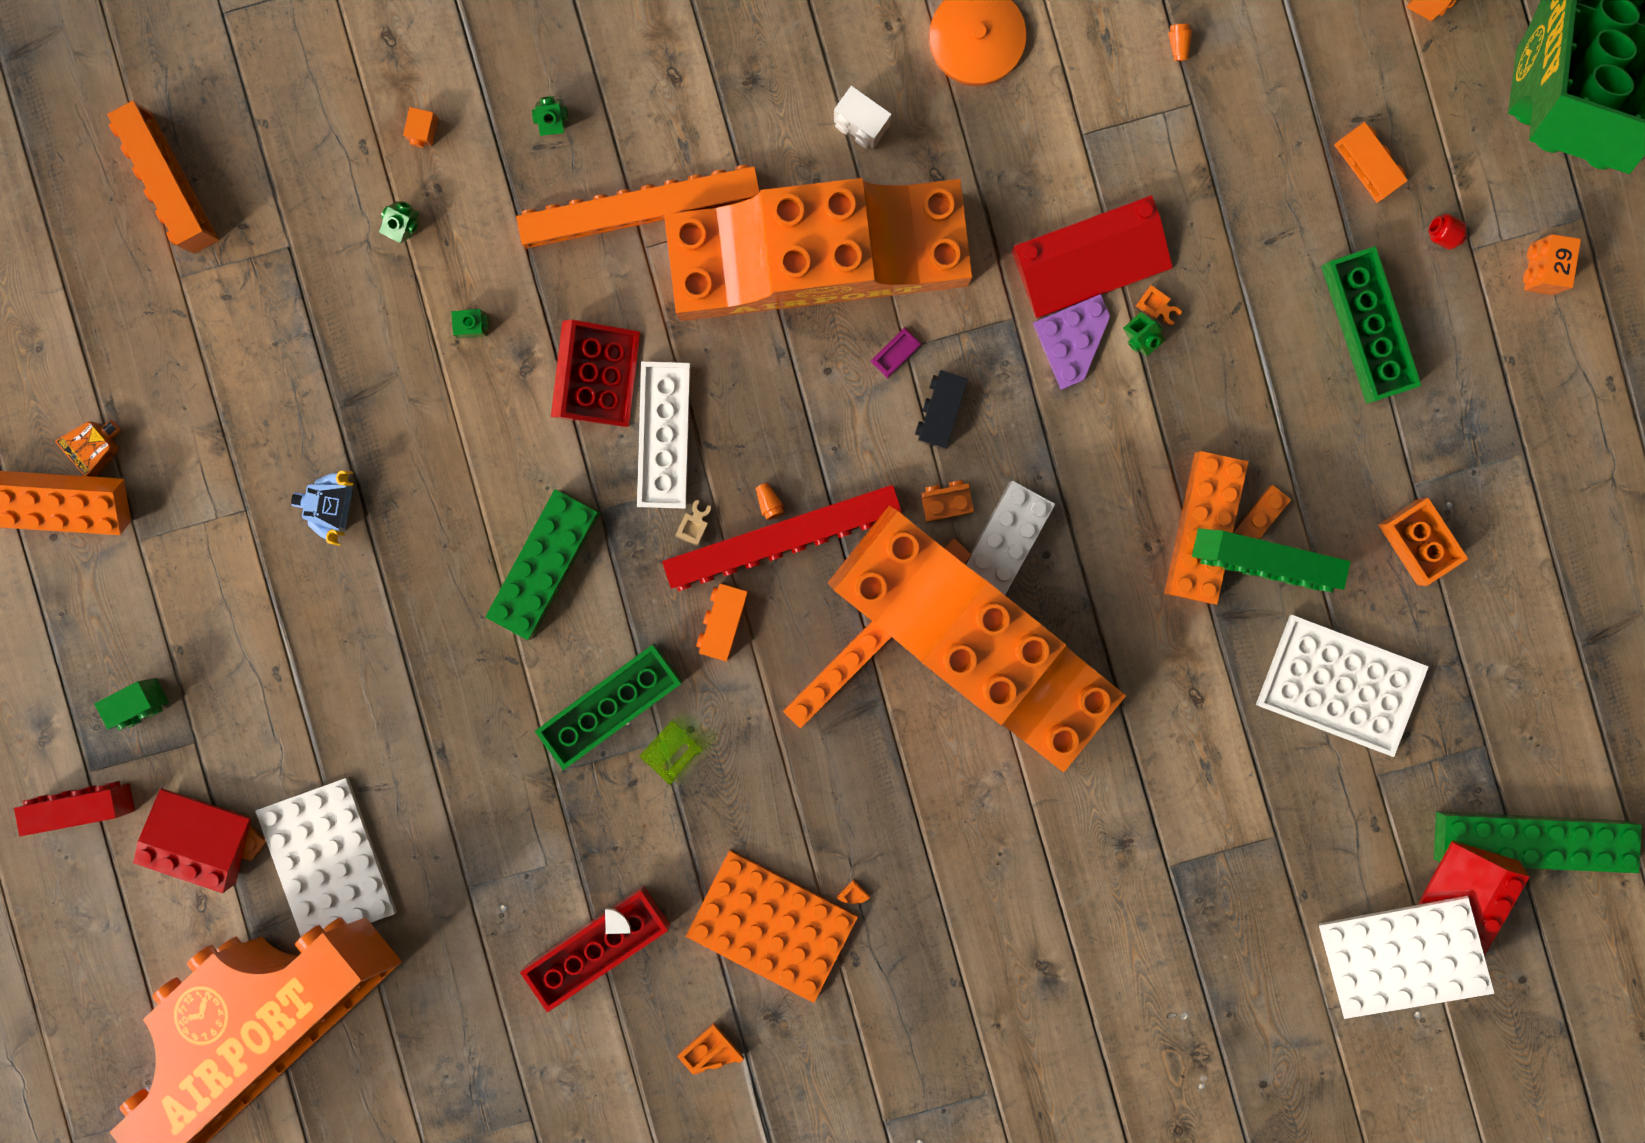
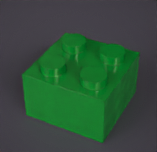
[94,678,170,731]

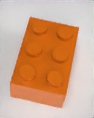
[1378,497,1468,586]

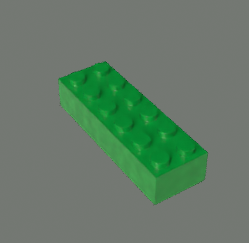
[1321,246,1422,404]
[485,489,601,641]
[1192,528,1351,593]
[534,643,683,770]

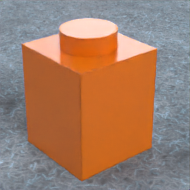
[403,107,439,148]

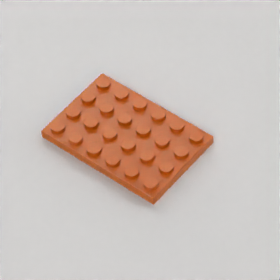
[685,850,858,1003]

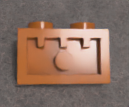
[921,480,974,522]

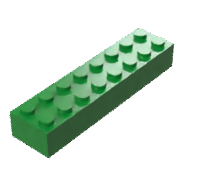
[1434,811,1642,874]

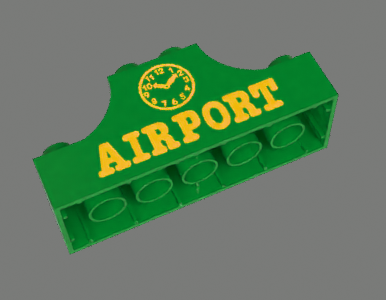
[1508,0,1645,175]

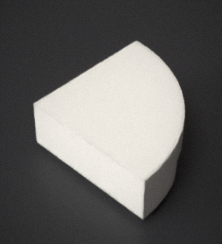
[605,908,631,934]

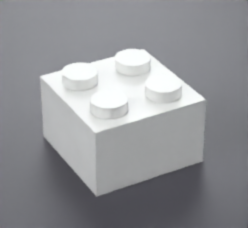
[834,86,891,149]

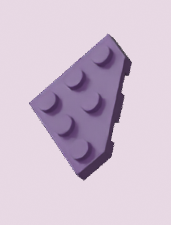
[1033,294,1110,390]

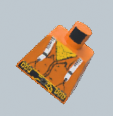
[55,420,121,477]

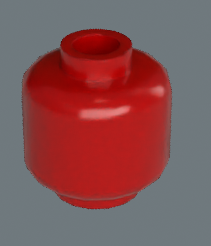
[1428,214,1467,250]

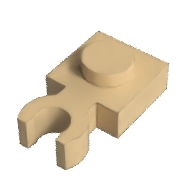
[675,500,711,546]

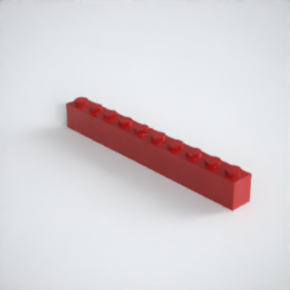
[662,485,902,592]

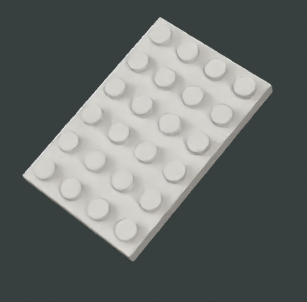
[1256,615,1428,757]
[255,777,397,937]
[1319,896,1494,1019]

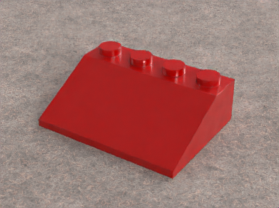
[551,319,640,427]
[133,788,251,894]
[1417,841,1529,956]

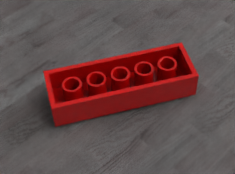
[520,885,671,1013]

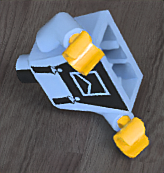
[291,471,353,546]

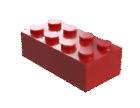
[14,781,135,837]

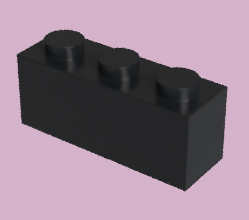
[915,370,968,450]

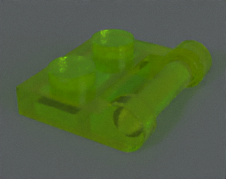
[639,720,703,785]

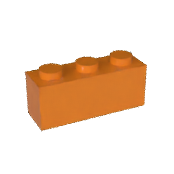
[1334,122,1408,203]
[696,583,749,662]

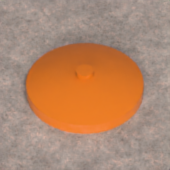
[929,0,1026,86]

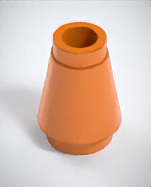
[1168,24,1193,61]
[755,483,784,520]

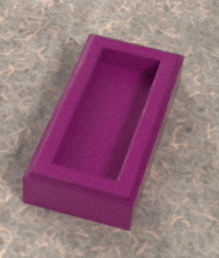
[870,327,921,379]

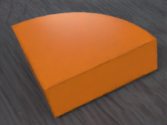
[836,879,870,904]

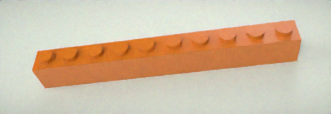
[516,165,760,249]
[783,538,972,729]

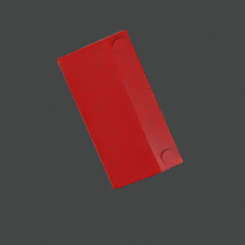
[1011,195,1172,319]

